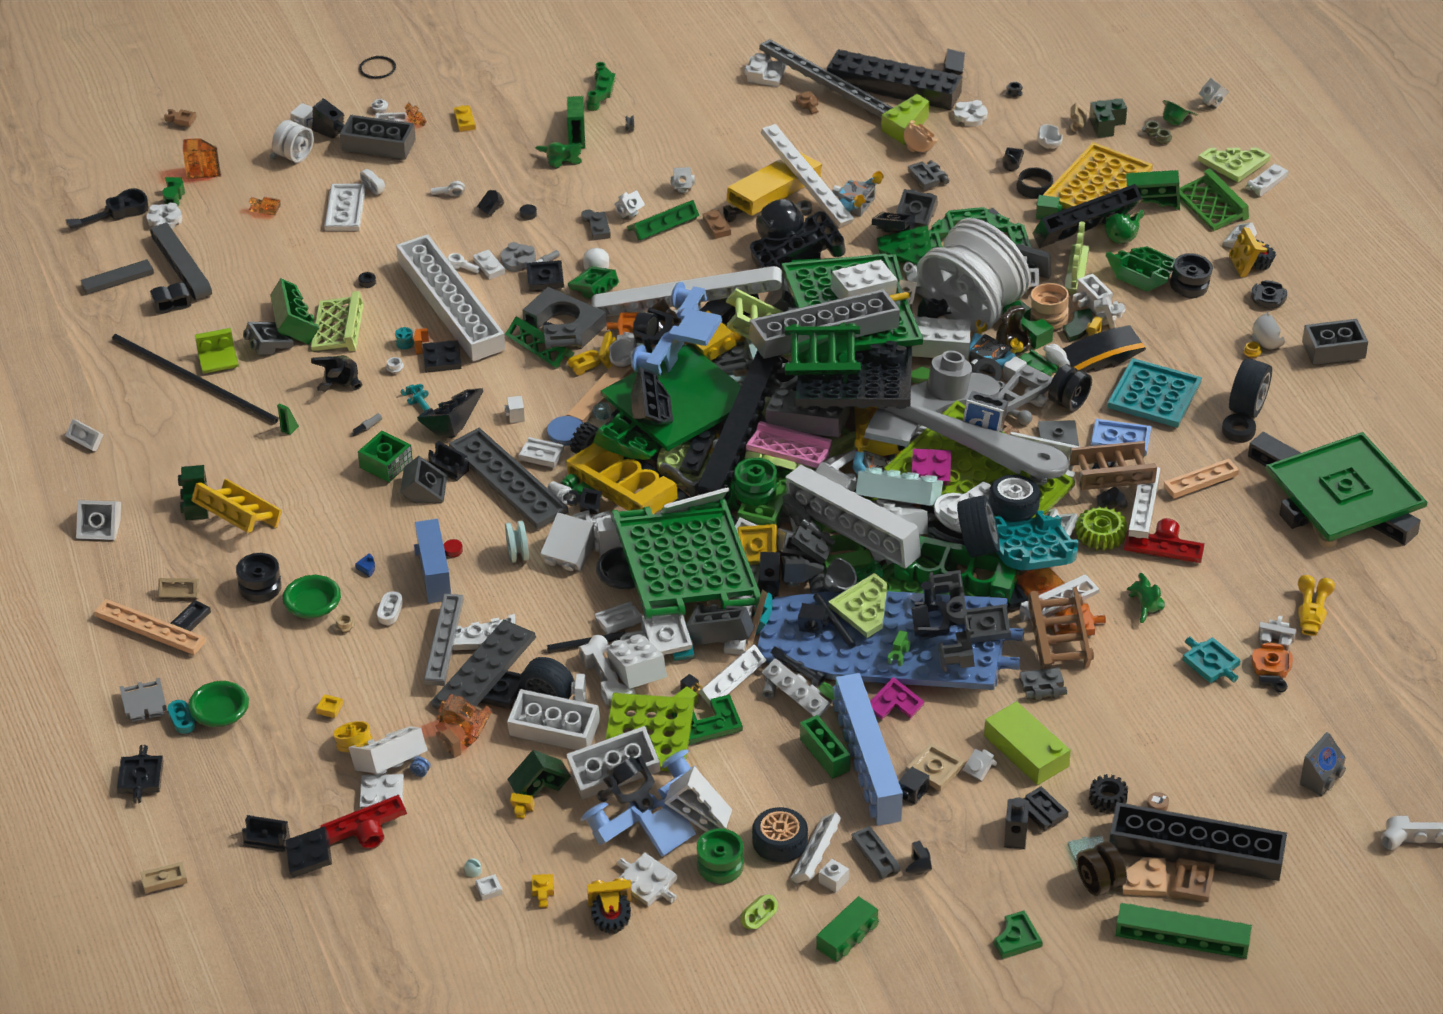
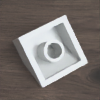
[76,500,121,540]

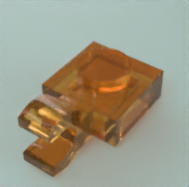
[249,197,281,215]

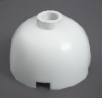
[1251,312,1285,350]

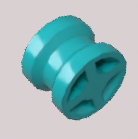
[395,327,414,350]

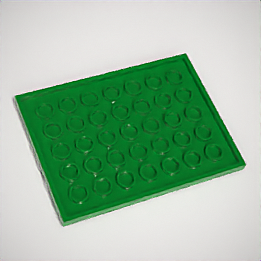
[782,253,923,352]

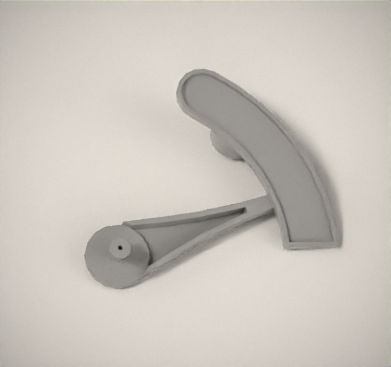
[864,351,1069,485]

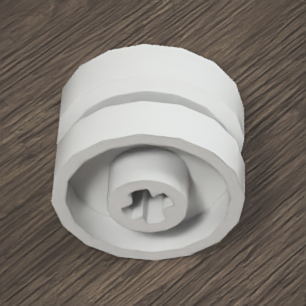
[272,120,314,163]

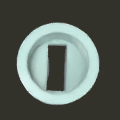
[464,858,482,877]

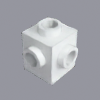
[1198,78,1229,108]
[670,167,695,193]
[614,190,645,218]

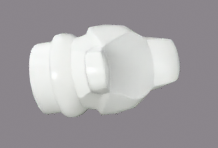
[1043,344,1070,368]

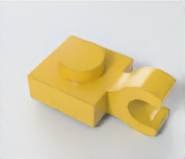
[532,874,554,908]

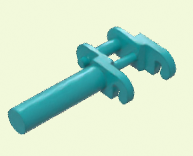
[401,384,430,411]

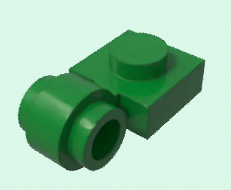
[561,474,594,500]

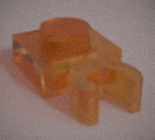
[404,102,427,126]

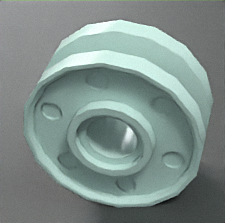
[505,521,529,563]

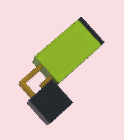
[673,674,703,706]

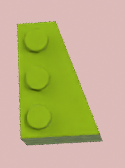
[881,94,929,145]

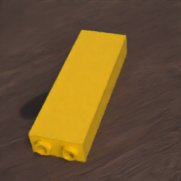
[726,151,822,216]

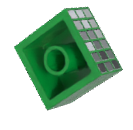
[358,430,413,482]

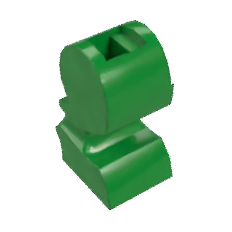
[162,177,185,206]

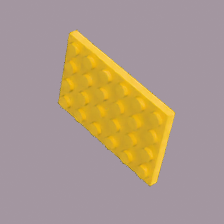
[1043,142,1153,209]

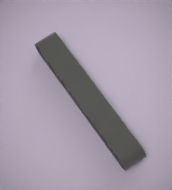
[150,222,212,300]

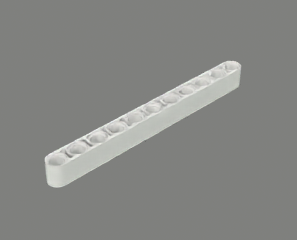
[591,266,782,317]

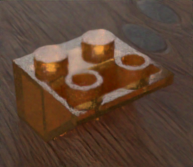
[183,138,221,179]

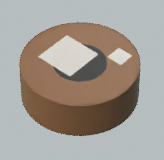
[1147,792,1169,811]

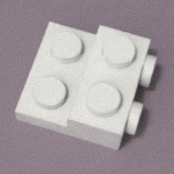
[745,53,787,87]

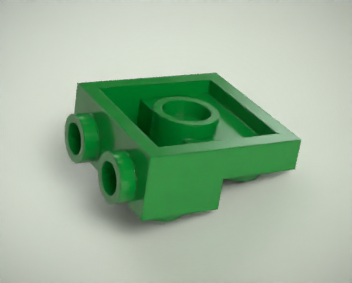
[567,266,619,299]

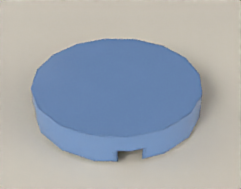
[547,416,583,446]

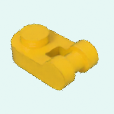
[567,350,601,376]

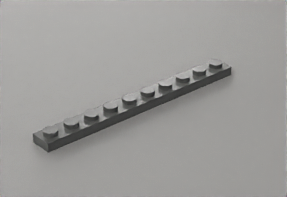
[759,39,893,119]

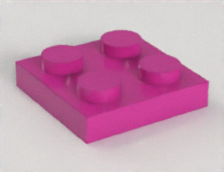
[912,449,951,486]

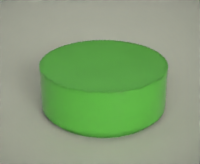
[818,682,835,700]

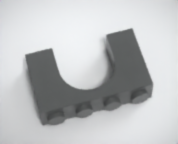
[522,287,607,349]

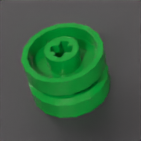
[735,457,777,506]
[697,829,744,884]

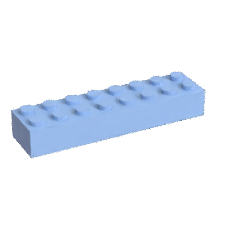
[832,673,903,826]

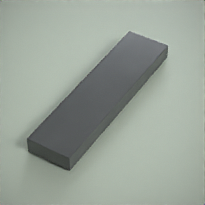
[80,259,154,294]

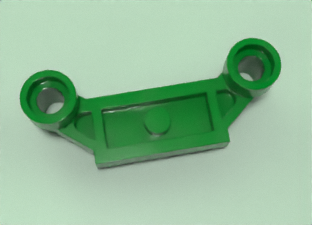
[586,62,616,111]

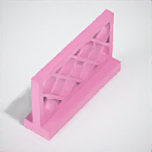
[746,421,832,468]

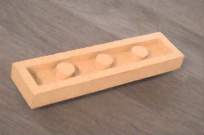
[1164,458,1239,499]

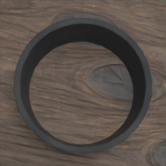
[1016,167,1054,199]

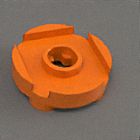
[1251,643,1293,678]

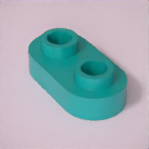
[167,700,196,734]

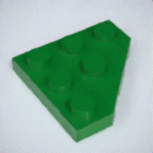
[877,226,932,266]

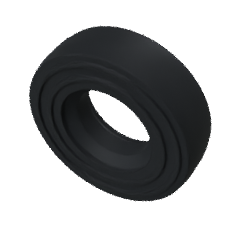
[1222,414,1256,442]

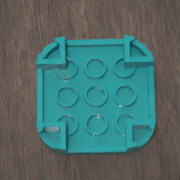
[994,511,1079,570]

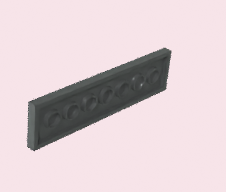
[449,427,568,529]

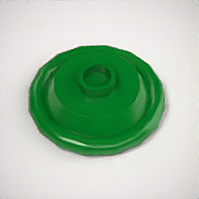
[282,574,341,619]
[188,681,249,727]

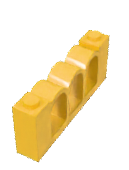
[566,443,678,514]

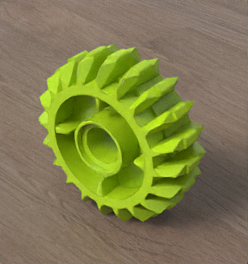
[1075,506,1128,551]

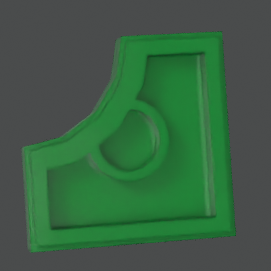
[993,910,1043,959]

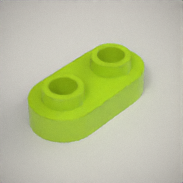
[740,894,778,930]

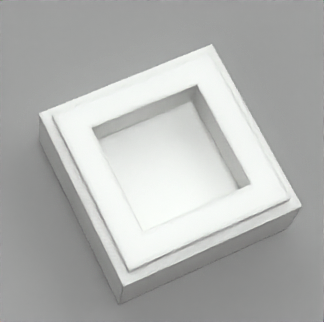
[475,874,503,901]

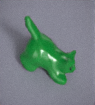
[535,142,582,168]
[1127,573,1165,623]

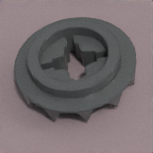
[972,358,1002,381]

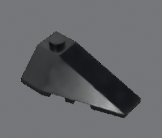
[417,388,483,438]

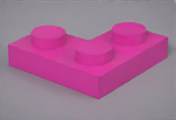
[870,677,925,720]

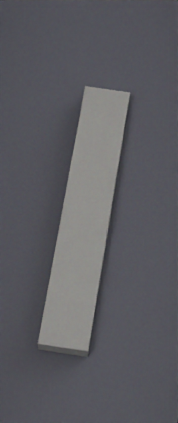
[424,594,464,686]

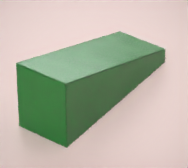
[277,403,299,435]

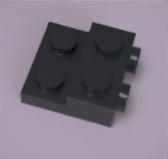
[871,212,915,232]

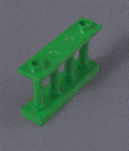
[785,323,861,375]

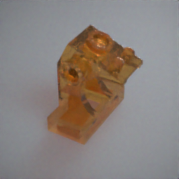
[436,694,493,747]

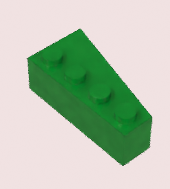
[270,278,320,344]

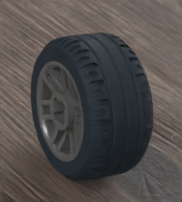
[519,657,575,699]

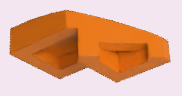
[414,328,429,355]

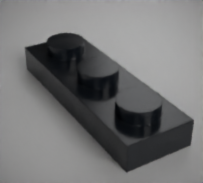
[680,430,716,476]

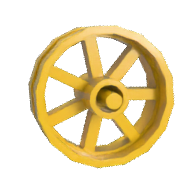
[333,721,373,752]

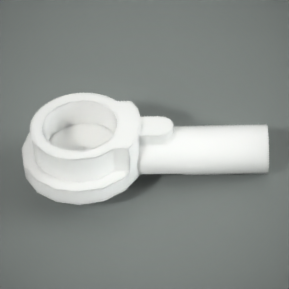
[431,181,465,196]
[447,253,480,273]

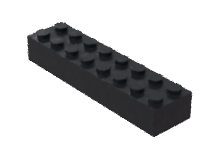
[827,49,962,110]
[1109,802,1287,881]

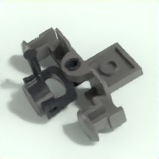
[911,570,1011,672]

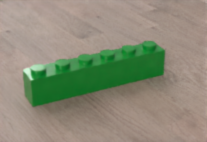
[1115,903,1252,959]

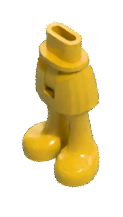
[1297,575,1335,636]

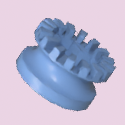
[409,757,431,777]

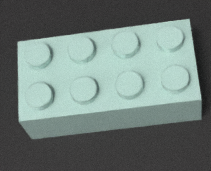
[856,467,943,506]

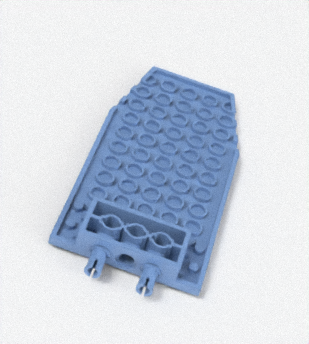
[757,591,1024,690]

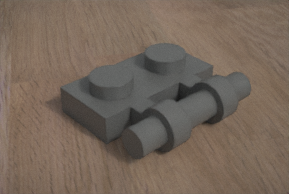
[908,160,950,190]
[790,518,835,564]
[1019,667,1067,700]

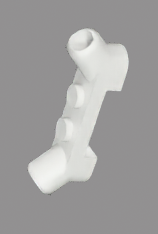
[579,635,635,706]
[1381,816,1443,851]

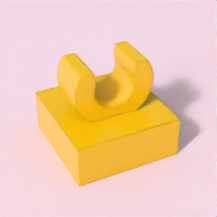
[510,793,535,819]

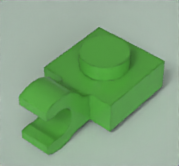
[888,630,910,666]

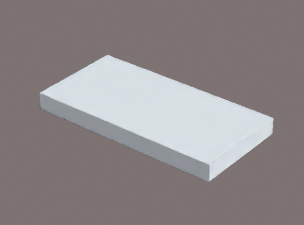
[325,184,366,231]

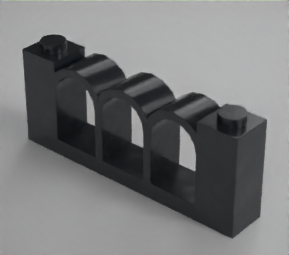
[1032,184,1142,249]

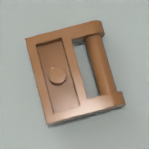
[1170,859,1215,902]

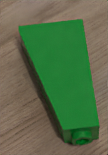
[567,96,586,149]

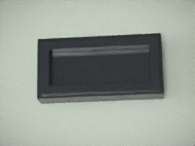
[170,600,211,631]

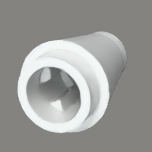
[547,481,574,504]

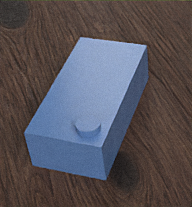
[414,519,451,604]

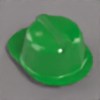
[1163,100,1198,125]

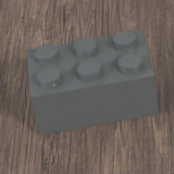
[1302,319,1368,365]

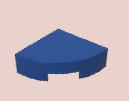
[355,554,375,577]

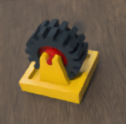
[1229,227,1276,277]
[587,878,631,933]

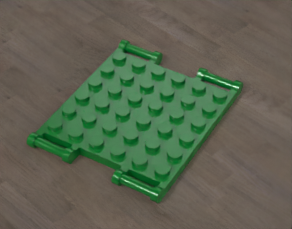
[611,499,761,619]

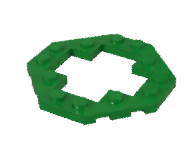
[929,207,1031,249]

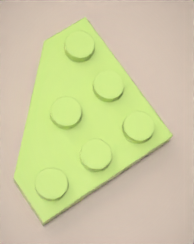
[1198,148,1271,182]
[828,573,887,638]

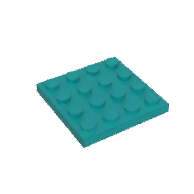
[1107,358,1202,428]

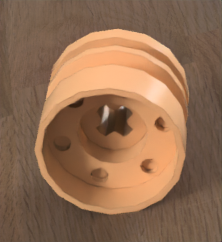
[1031,283,1069,329]

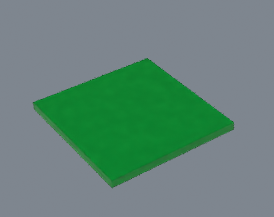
[600,344,742,451]
[1265,432,1428,542]

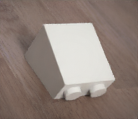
[541,512,598,571]

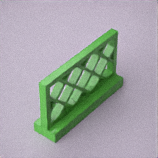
[1180,168,1249,231]

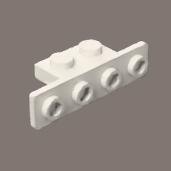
[762,659,830,717]

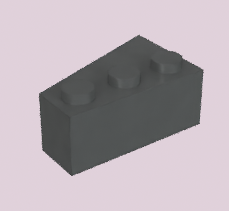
[686,603,754,645]

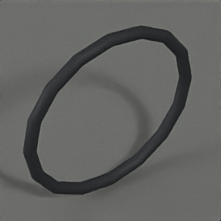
[359,56,396,78]

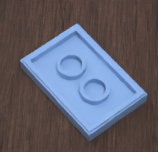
[1091,419,1151,456]

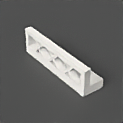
[1019,574,1099,622]

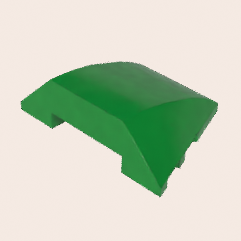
[1106,246,1175,292]
[593,412,662,460]

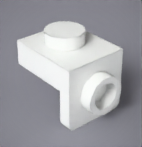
[963,749,997,781]

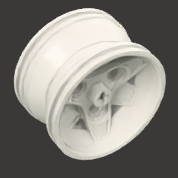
[917,218,1031,332]

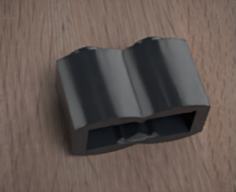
[150,283,191,314]

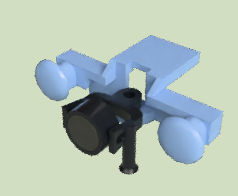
[631,282,722,375]
[581,749,697,857]

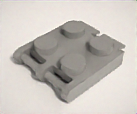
[120,678,167,722]

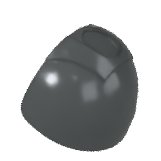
[823,558,857,593]

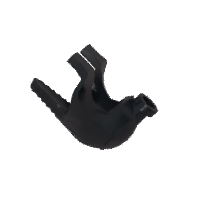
[311,355,363,392]

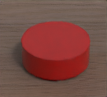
[443,539,463,557]

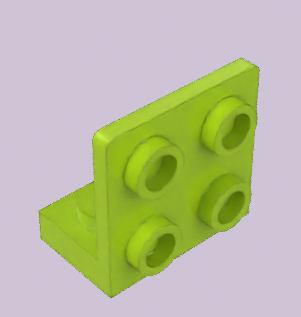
[194,328,239,374]

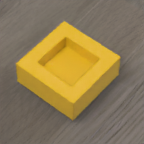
[1086,316,1102,336]
[316,694,343,718]

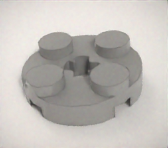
[501,242,536,272]

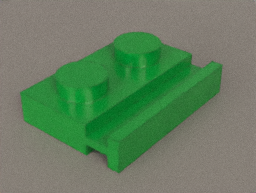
[1018,349,1058,376]

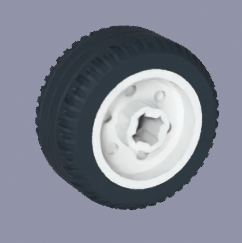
[989,475,1040,522]

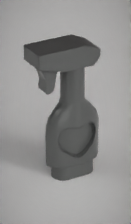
[659,462,700,497]

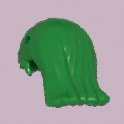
[1105,209,1144,244]

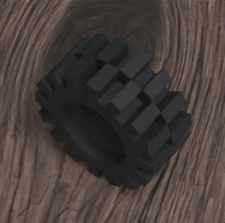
[570,422,599,454]
[1089,774,1128,814]

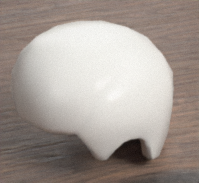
[1037,124,1063,149]
[583,248,609,270]
[609,339,635,367]

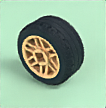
[752,807,808,863]

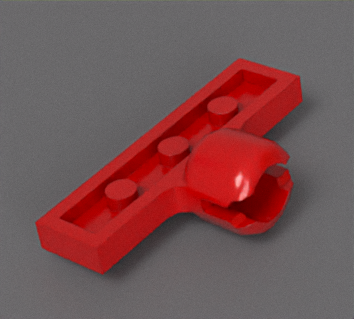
[1124,518,1205,563]
[320,794,407,849]

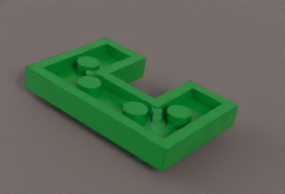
[671,694,743,745]

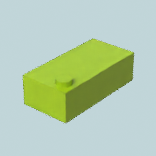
[984,701,1071,785]

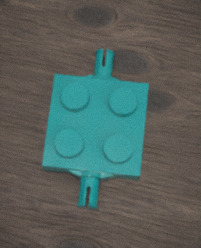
[1182,636,1241,683]

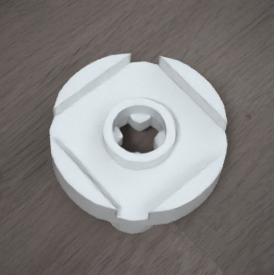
[954,100,987,127]
[147,203,182,229]

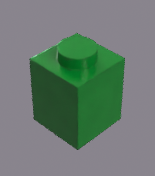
[1036,195,1062,220]

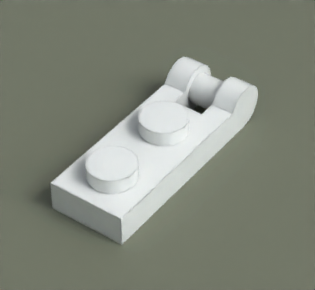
[1246,164,1288,196]

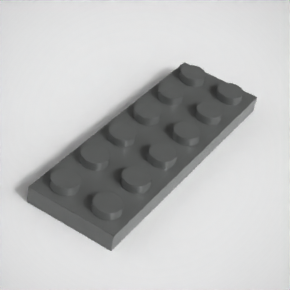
[430,619,536,721]

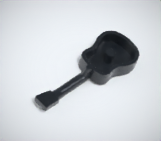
[66,188,149,229]

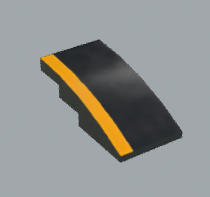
[1063,325,1146,372]

